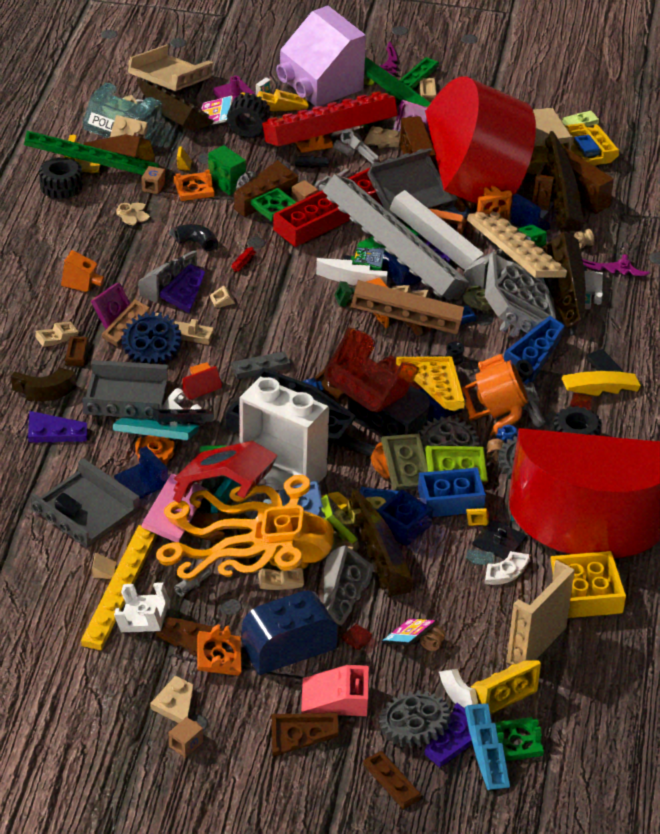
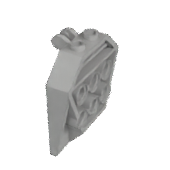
[485,252,556,337]

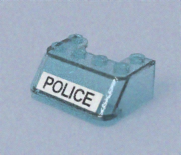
[83,82,162,138]

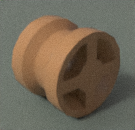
[487,439,505,463]
[420,625,446,651]

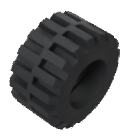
[226,93,271,139]
[39,157,83,199]
[552,406,602,436]

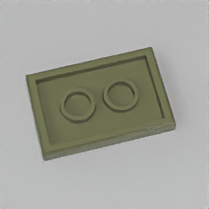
[381,434,428,491]

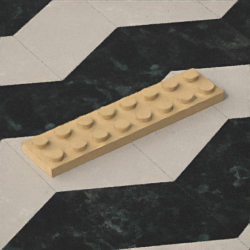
[467,212,567,278]

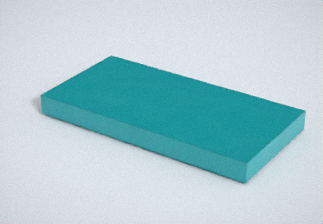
[113,417,199,440]

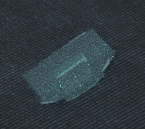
[465,549,494,565]

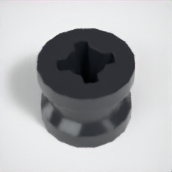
[445,342,465,365]

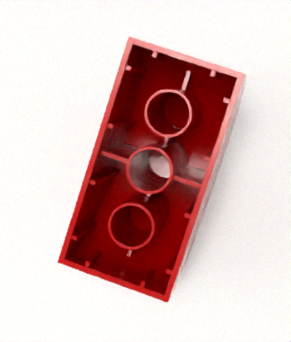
[425,76,536,212]
[509,428,660,558]

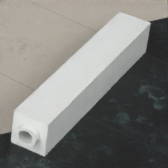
[390,190,484,270]

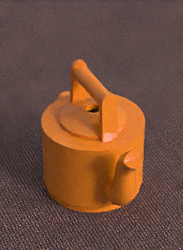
[461,354,529,435]

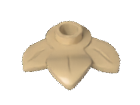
[116,203,150,225]

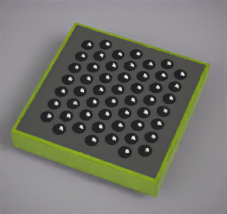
[321,494,358,544]

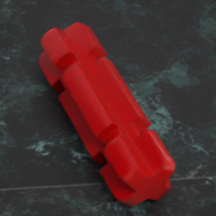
[231,247,256,272]

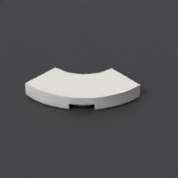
[485,551,530,585]
[439,669,478,708]

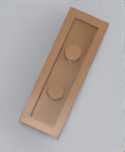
[102,299,150,346]

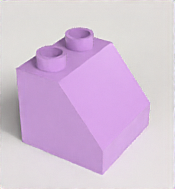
[276,6,366,107]

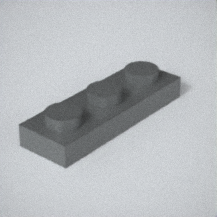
[231,351,290,379]

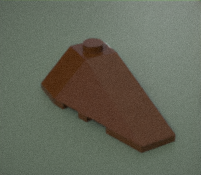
[83,133,156,163]

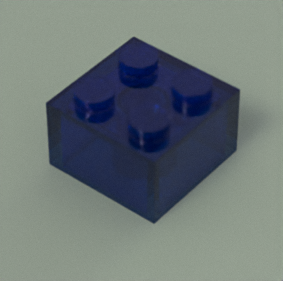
[376,490,433,547]

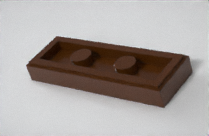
[363,750,422,809]

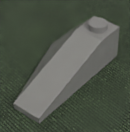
[464,248,513,289]
[138,251,197,303]
[324,545,374,627]

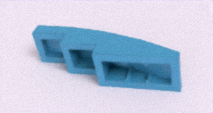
[465,703,510,790]

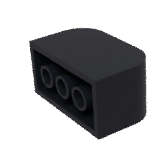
[348,372,430,438]

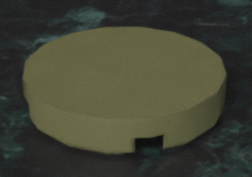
[463,286,492,310]

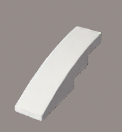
[316,258,387,286]

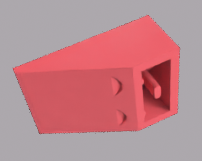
[301,665,369,716]

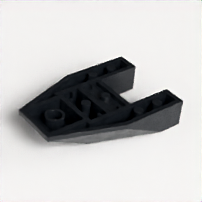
[226,368,356,442]

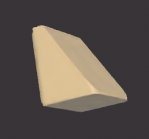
[210,286,235,308]
[92,553,116,579]

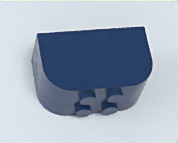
[242,591,337,675]

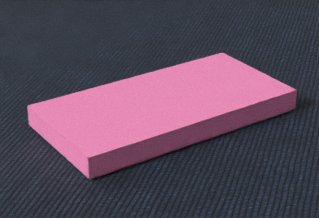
[141,473,208,542]

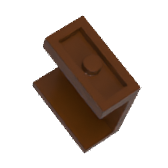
[532,162,555,211]

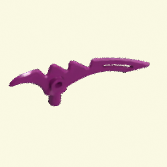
[379,42,398,77]
[582,254,650,276]

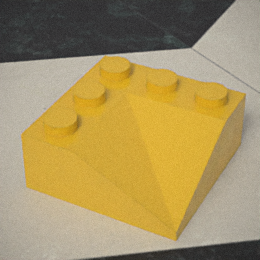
[550,551,626,618]

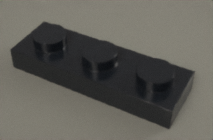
[152,409,214,425]

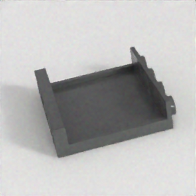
[367,148,458,223]
[82,360,168,419]
[31,458,140,548]

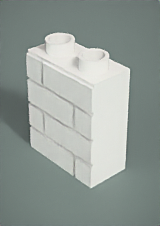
[240,377,329,486]

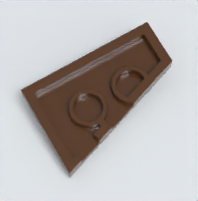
[156,616,224,661]
[271,713,338,757]

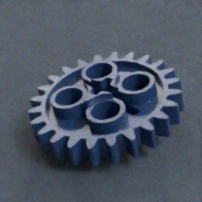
[121,311,182,364]

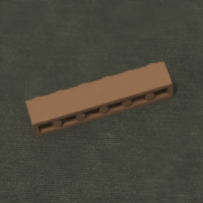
[351,280,464,334]

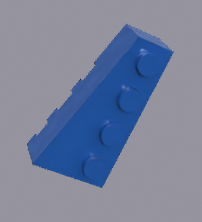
[504,316,564,384]

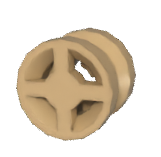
[574,229,594,249]

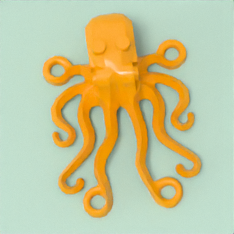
[156,475,334,581]

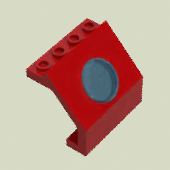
[173,441,278,503]

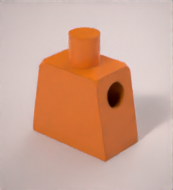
[61,250,105,292]

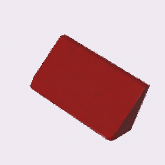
[183,366,222,400]

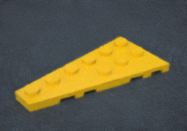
[396,357,465,411]

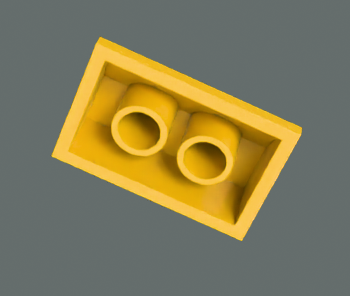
[471,660,541,714]

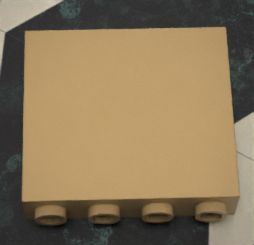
[128,44,214,91]
[533,108,573,151]
[507,560,575,665]

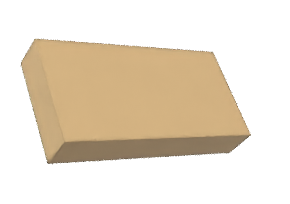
[419,78,437,101]

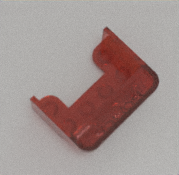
[324,327,420,412]

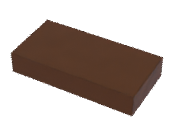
[65,336,89,366]

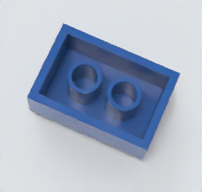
[418,468,485,518]

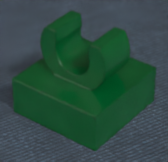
[334,281,355,307]

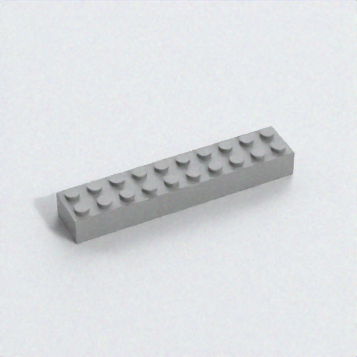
[323,174,470,300]

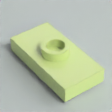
[562,111,599,127]

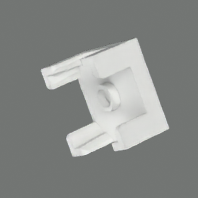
[114,583,170,632]

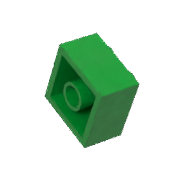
[208,145,246,196]

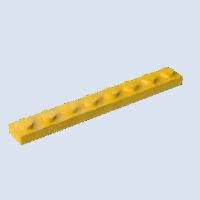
[81,525,158,651]

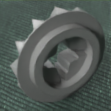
[236,170,257,190]

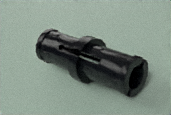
[295,155,329,168]

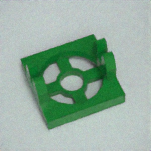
[251,188,297,222]
[495,717,544,761]

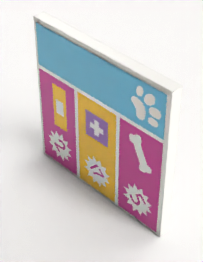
[202,96,233,125]

